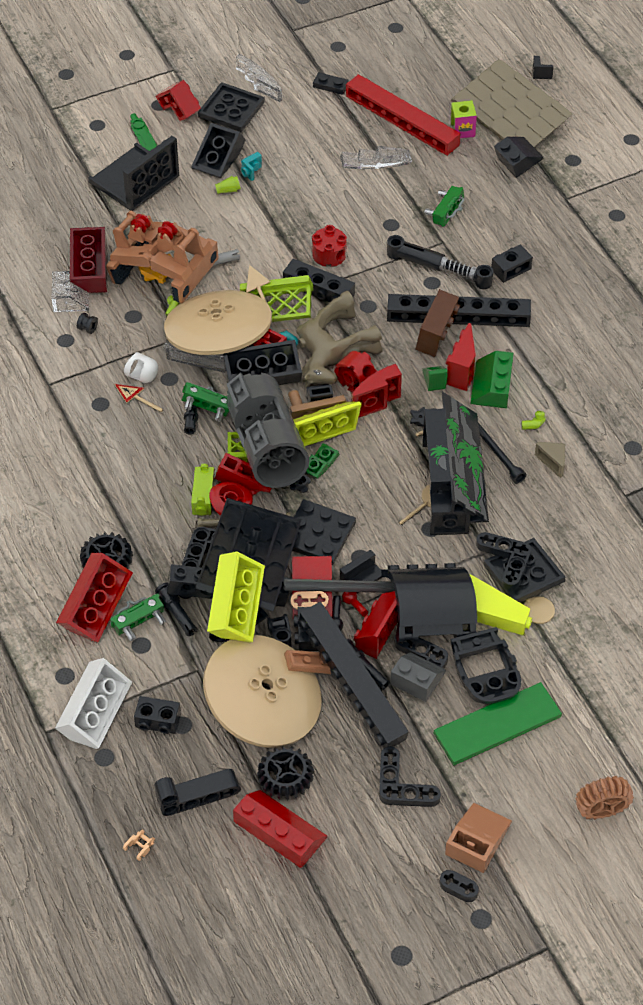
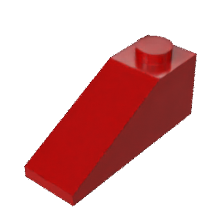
[214,453,272,493]

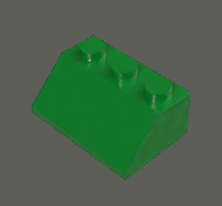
[470,351,514,408]

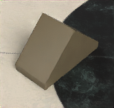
[535,442,566,478]

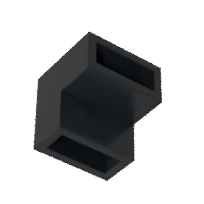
[306,384,333,403]

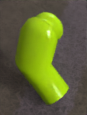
[165,295,179,316]
[521,411,546,430]

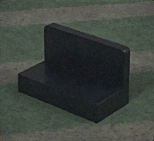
[340,550,382,594]

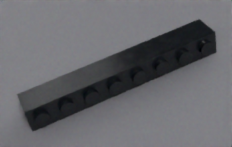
[298,601,409,748]

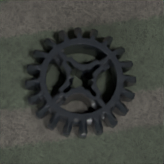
[80,531,133,569]
[257,745,314,801]

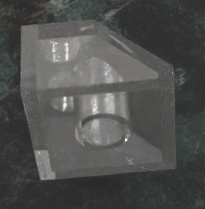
[51,271,90,312]

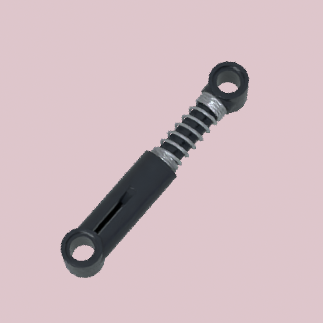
[387,235,494,290]

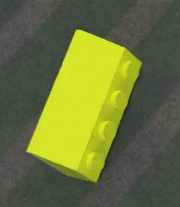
[293,402,361,446]
[207,552,265,642]

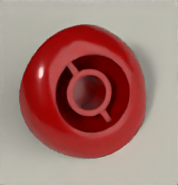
[209,482,253,516]

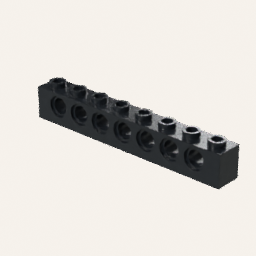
[387,294,531,327]

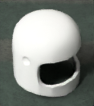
[124,352,158,383]

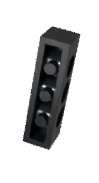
[283,258,355,302]

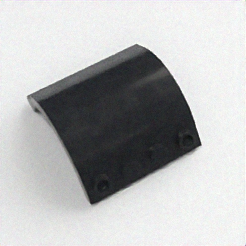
[381,563,477,643]

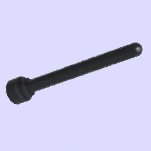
[478,422,527,484]

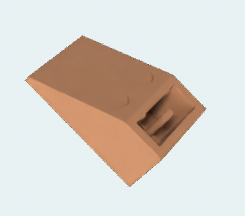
[445,803,512,873]

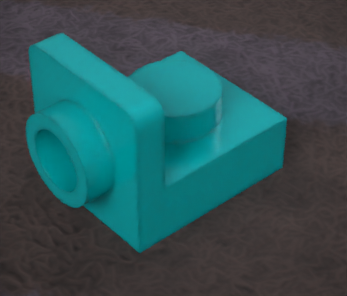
[241,152,262,181]

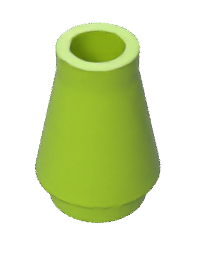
[215,175,241,194]

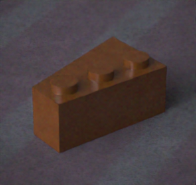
[415,289,460,357]

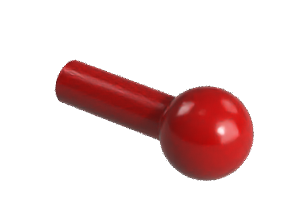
[342,592,368,617]

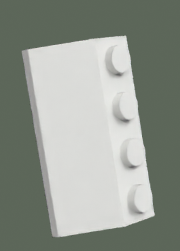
[55,658,132,749]

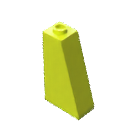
[469,574,532,635]

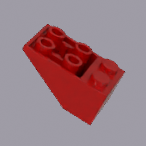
[446,323,476,391]

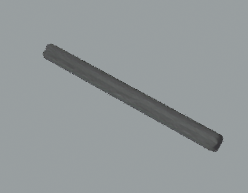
[283,579,394,593]

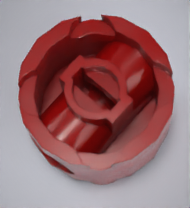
[312,225,347,267]
[334,351,377,392]

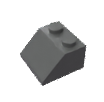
[390,652,446,702]

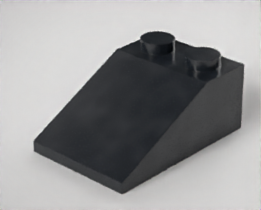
[191,123,246,178]

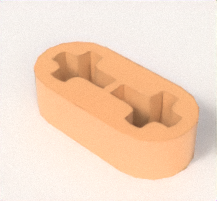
[291,591,328,610]

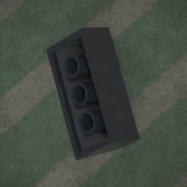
[223,340,302,385]

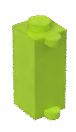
[191,463,215,516]

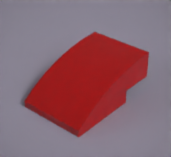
[352,363,402,418]
[292,556,332,619]

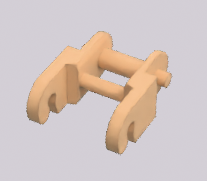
[123,830,155,861]

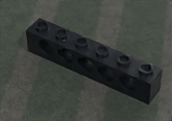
[167,564,289,607]

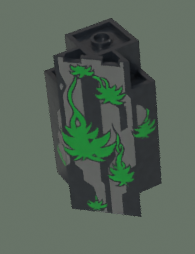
[422,391,489,535]

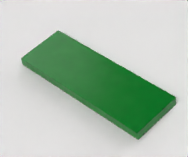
[433,682,562,766]

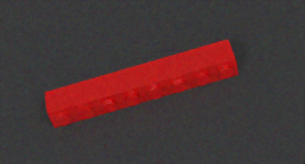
[346,74,461,156]

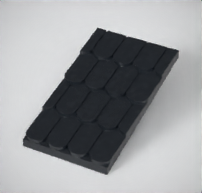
[196,498,302,611]

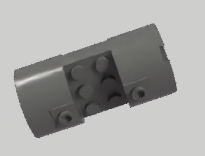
[226,373,309,488]

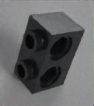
[134,696,181,734]

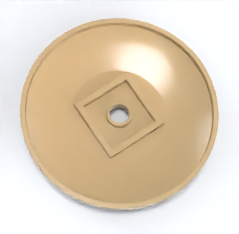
[164,290,272,355]
[203,635,321,748]

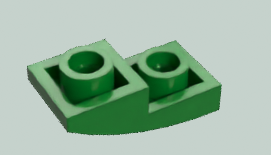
[305,443,340,479]

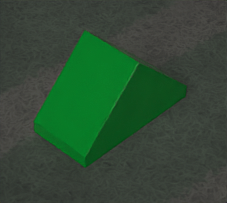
[422,366,447,391]

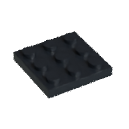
[198,82,265,132]
[292,499,356,565]
[484,538,566,602]

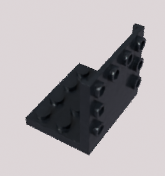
[88,135,180,211]

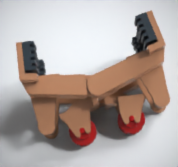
[106,211,219,303]

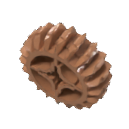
[575,776,634,820]

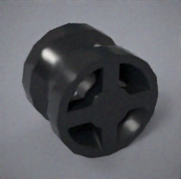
[76,313,98,334]

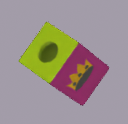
[450,100,477,138]

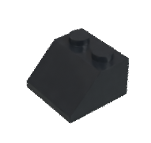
[494,136,544,178]

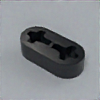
[439,870,479,902]

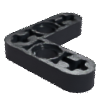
[476,532,532,591]
[394,631,448,698]
[379,746,441,807]

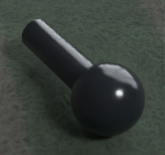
[332,595,344,631]

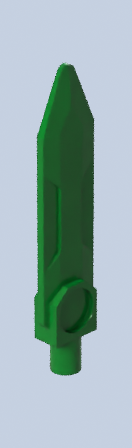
[130,113,157,151]

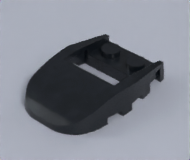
[451,627,522,704]

